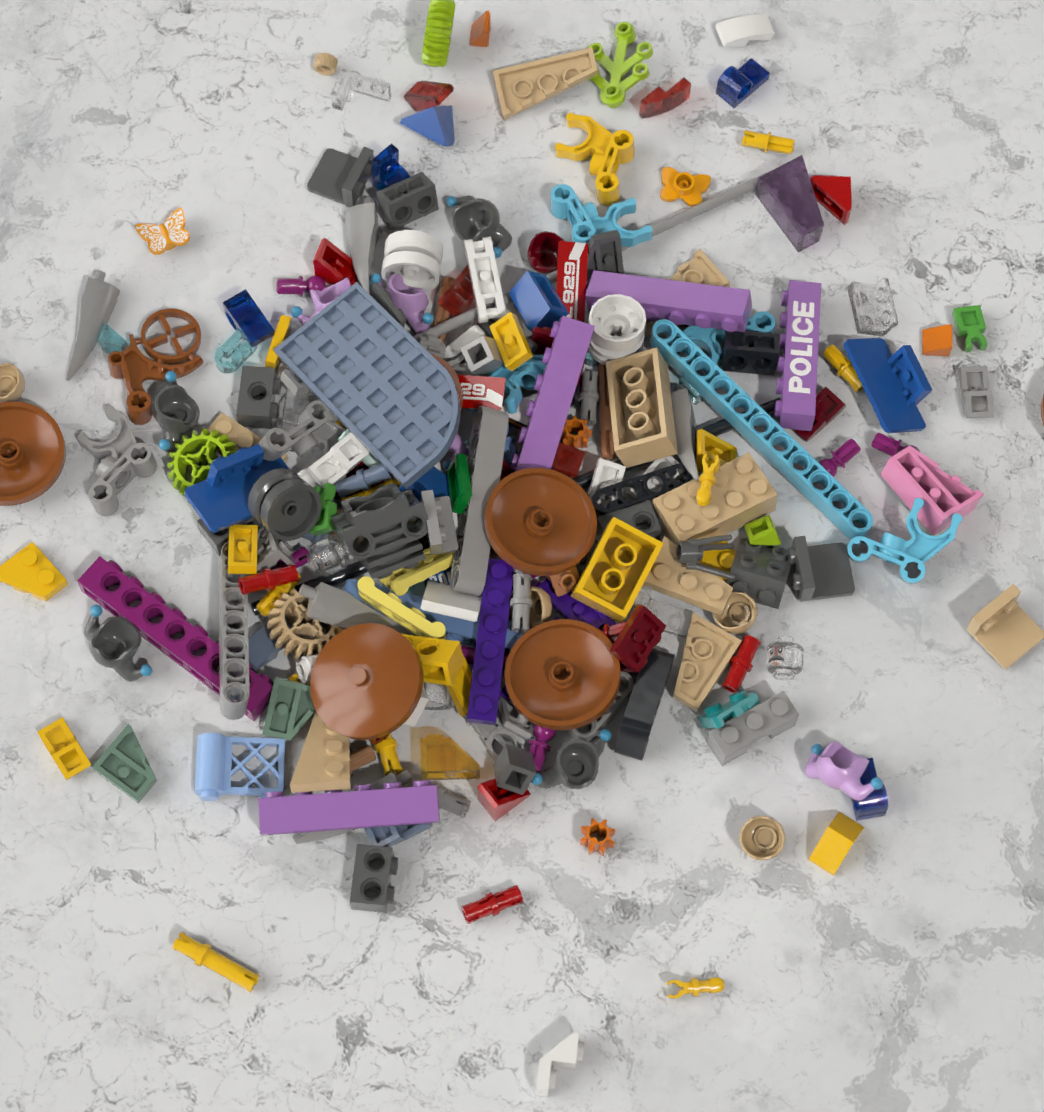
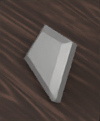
[498,698,535,739]

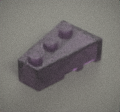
[755,155,824,252]

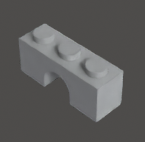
[448,335,504,376]
[707,691,799,766]

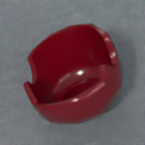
[527,231,564,274]

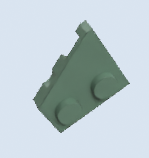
[263,677,315,741]
[92,724,157,804]

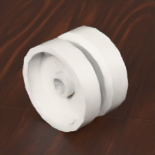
[381,230,443,292]

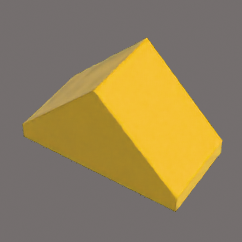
[695,429,737,472]
[808,812,864,876]

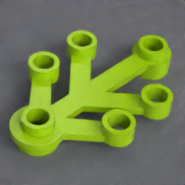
[588,21,653,108]

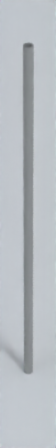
[413,173,771,339]

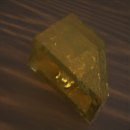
[420,734,480,780]

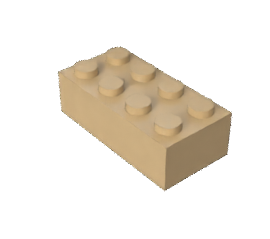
[606,347,678,468]
[652,452,778,545]

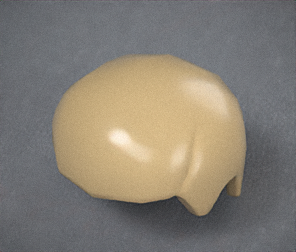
[0,363,25,403]
[509,586,552,628]
[713,592,758,635]
[739,816,786,860]

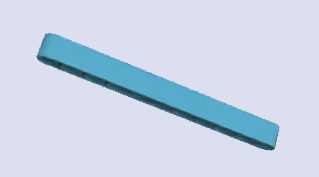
[650,319,873,539]

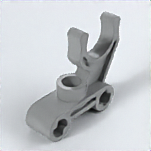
[259,400,346,481]
[77,405,157,516]

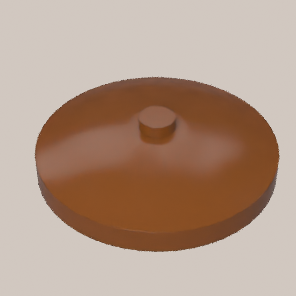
[0,401,66,506]
[484,468,597,576]
[505,619,621,730]
[310,623,424,740]

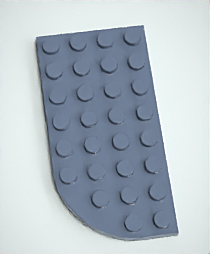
[273,282,461,489]

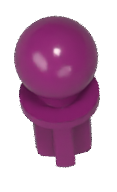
[276,275,326,297]
[871,433,920,457]
[818,438,861,477]
[528,725,556,772]

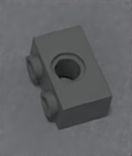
[236,366,281,429]

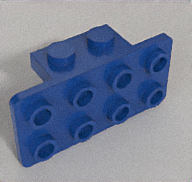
[843,338,933,433]
[184,444,290,533]

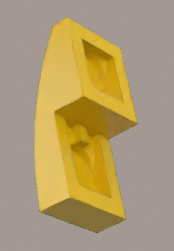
[37,717,92,781]

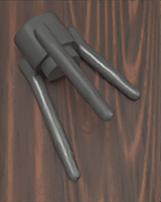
[676,534,735,580]

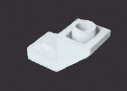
[535,1032,584,1097]

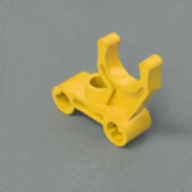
[555,112,635,206]

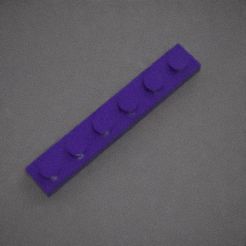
[467,559,515,725]

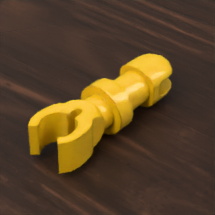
[696,454,721,506]
[665,977,725,999]

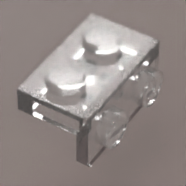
[847,278,898,337]

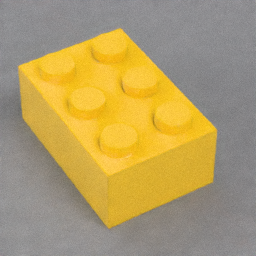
[570,517,664,623]

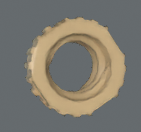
[313,53,338,76]

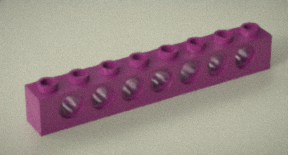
[77,556,274,722]

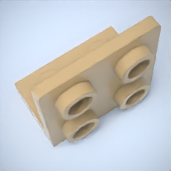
[966,584,1044,669]

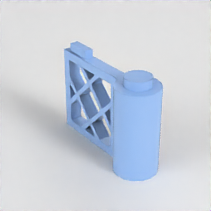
[195,733,285,801]

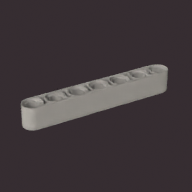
[450,406,509,596]
[218,542,250,720]

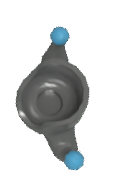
[446,195,512,258]
[154,371,200,453]
[84,604,153,682]
[531,729,612,789]

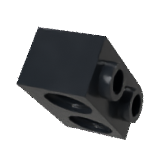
[721,330,780,376]

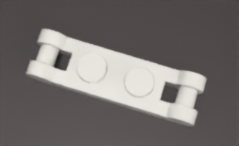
[464,237,506,323]

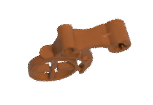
[108,308,203,425]

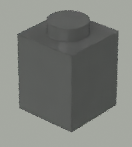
[493,744,536,795]

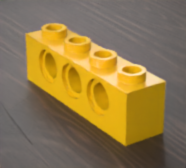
[402,634,464,686]

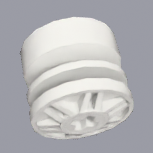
[588,294,646,365]

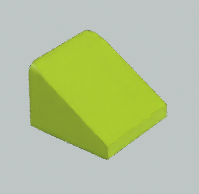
[744,515,781,546]

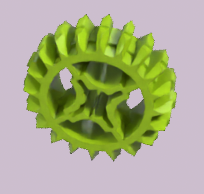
[421,0,456,67]
[167,428,237,497]

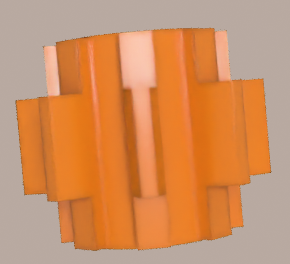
[560,416,592,452]
[580,818,615,856]

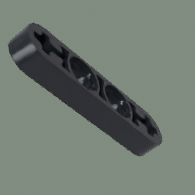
[590,463,693,516]

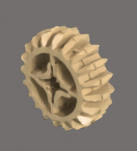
[267,588,343,661]

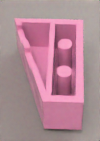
[881,446,984,536]

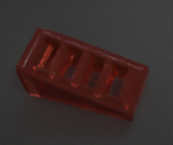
[404,81,454,111]
[438,264,475,317]

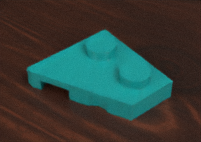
[698,690,761,729]

